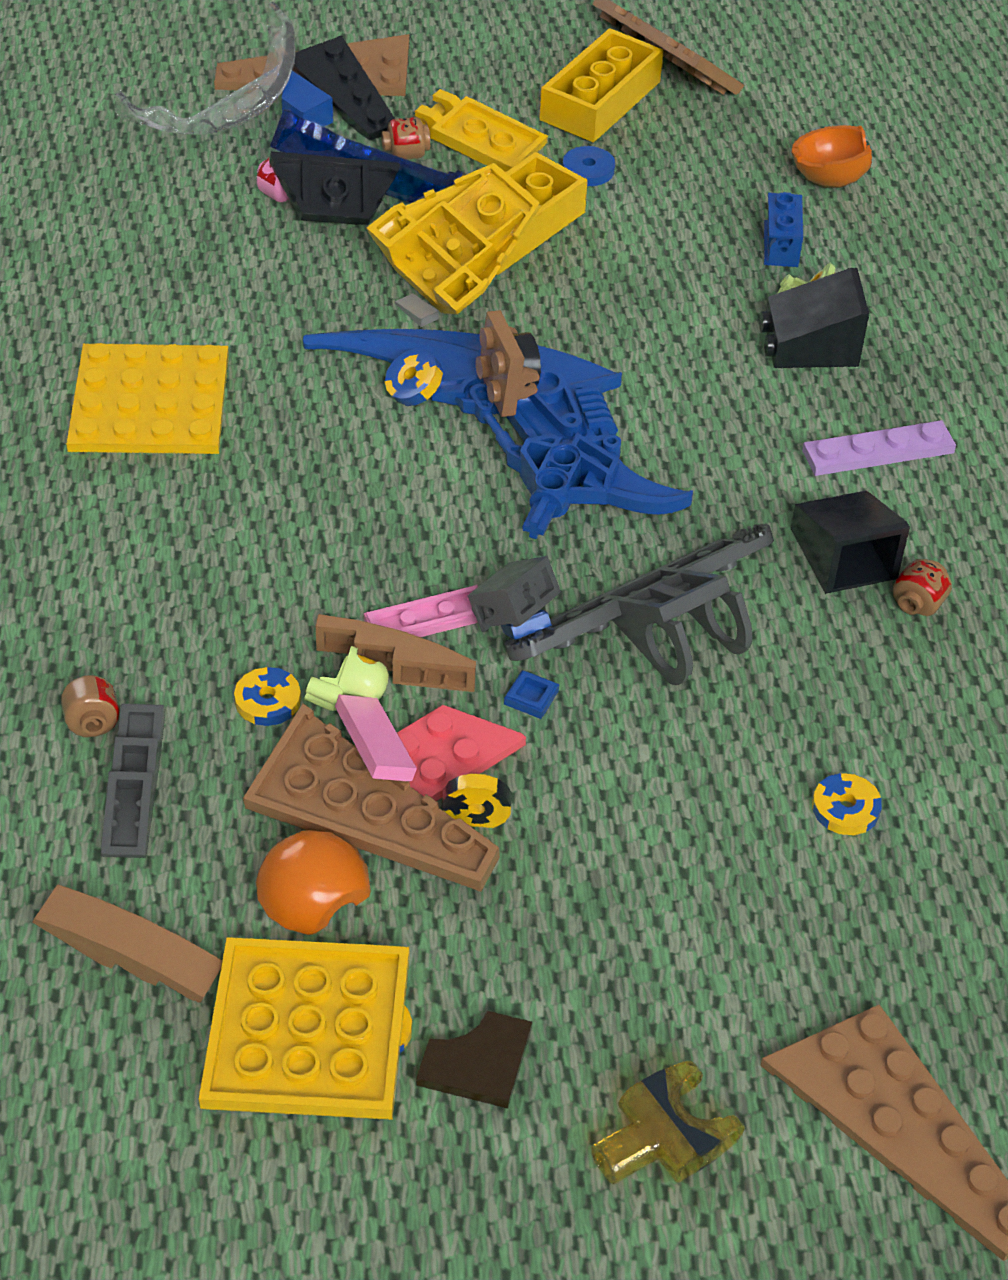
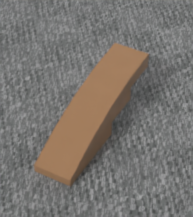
[315,614,476,692]
[32,884,222,1003]

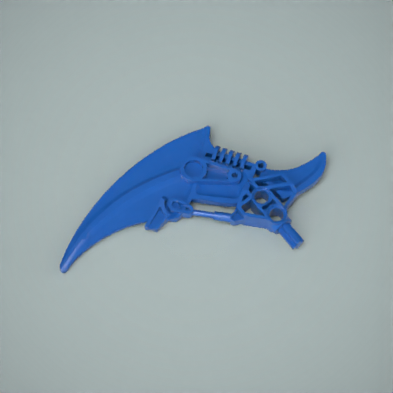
[303,329,693,539]

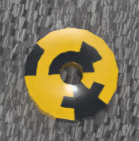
[442,774,512,828]

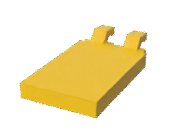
[415,89,548,172]

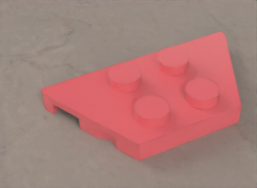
[397,705,526,801]

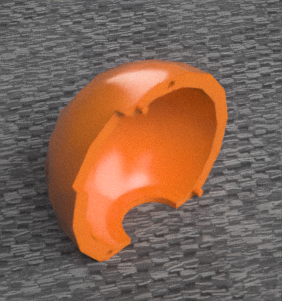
[792,125,872,188]
[256,830,371,935]

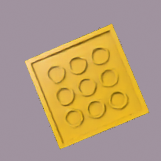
[66,343,229,454]
[199,937,410,1120]

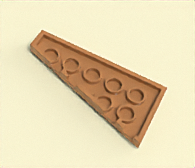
[593,0,744,95]
[214,34,409,96]
[243,703,500,892]
[760,1004,1008,1261]

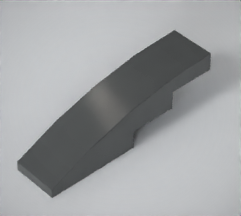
[101,704,165,858]

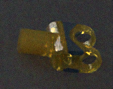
[591,1061,745,1185]

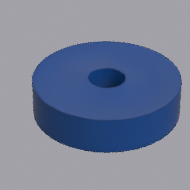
[562,146,615,186]

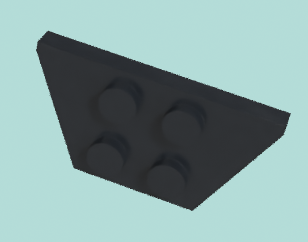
[269,151,400,225]

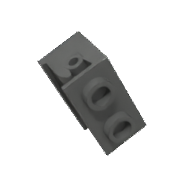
[468,556,561,632]

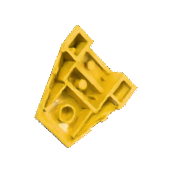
[366,163,541,315]

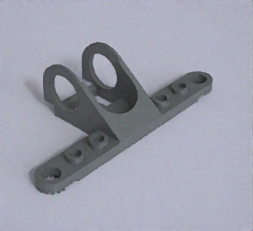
[504,524,774,685]

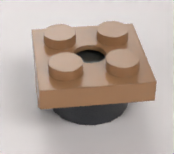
[476,310,541,417]

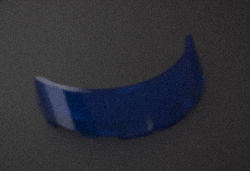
[270,109,466,203]

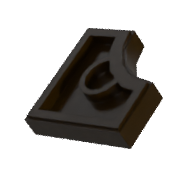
[416,1011,532,1109]

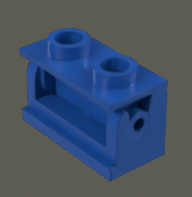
[764,192,803,267]

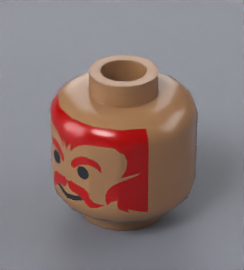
[381,117,430,160]
[893,559,952,616]
[61,675,119,737]

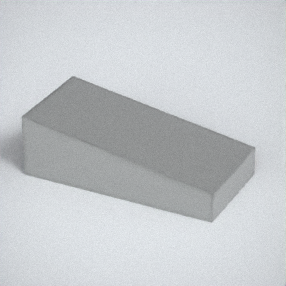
[395,293,439,327]

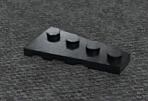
[284,35,395,140]

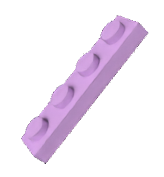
[802,420,956,476]

